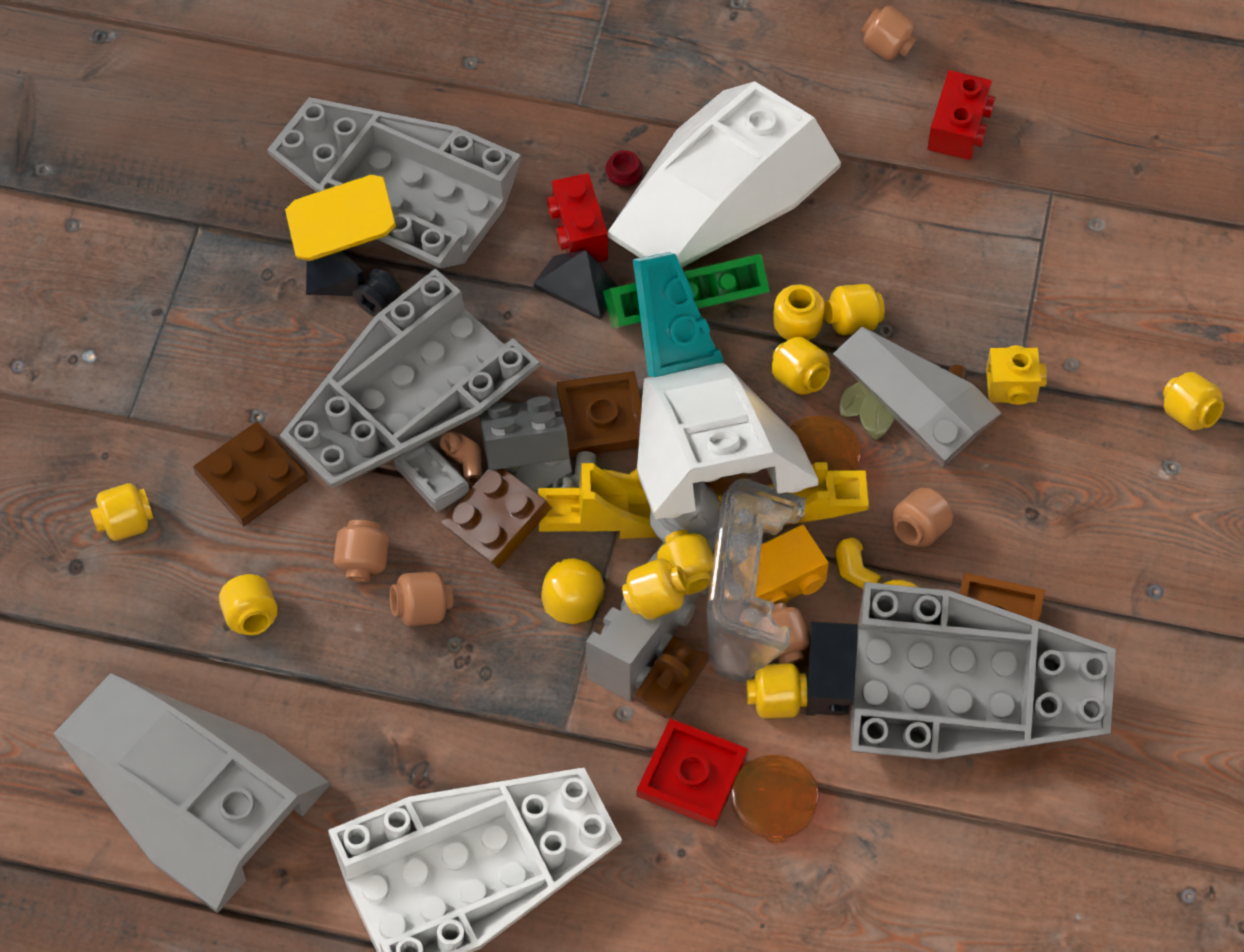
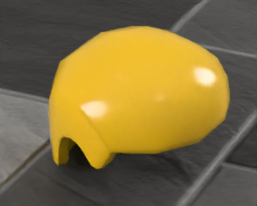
[541,558,605,624]

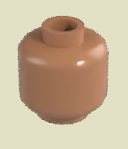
[860,6,917,61]
[892,487,953,548]
[333,520,389,582]
[389,571,453,626]
[751,603,811,664]

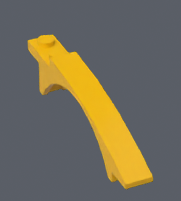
[538,462,869,539]

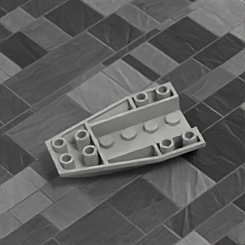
[267,97,521,268]
[280,268,540,489]
[850,582,1116,760]
[53,673,330,913]

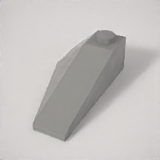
[833,327,1002,468]

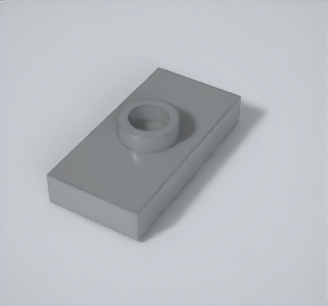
[393,441,470,513]

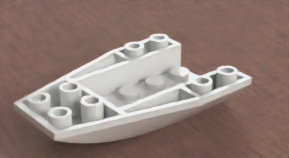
[608,81,841,267]
[637,363,818,520]
[328,767,622,952]

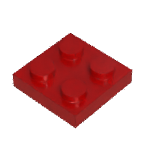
[636,718,748,828]

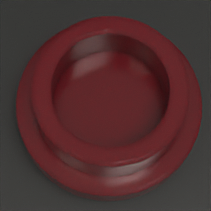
[605,150,643,187]

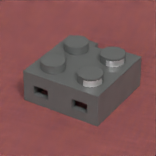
[479,396,570,470]

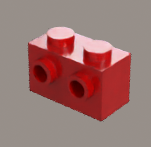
[927,70,996,160]
[546,173,608,262]

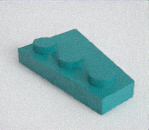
[633,252,724,378]

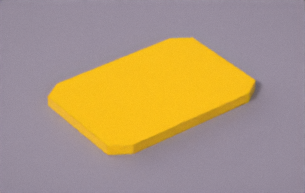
[285,175,396,261]

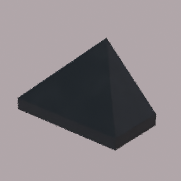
[534,250,618,320]
[306,251,365,296]

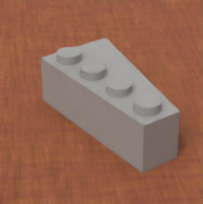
[586,542,717,701]

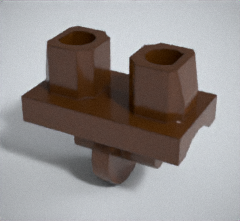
[635,636,709,718]

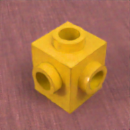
[986,345,1047,405]

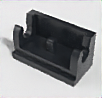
[806,622,858,716]

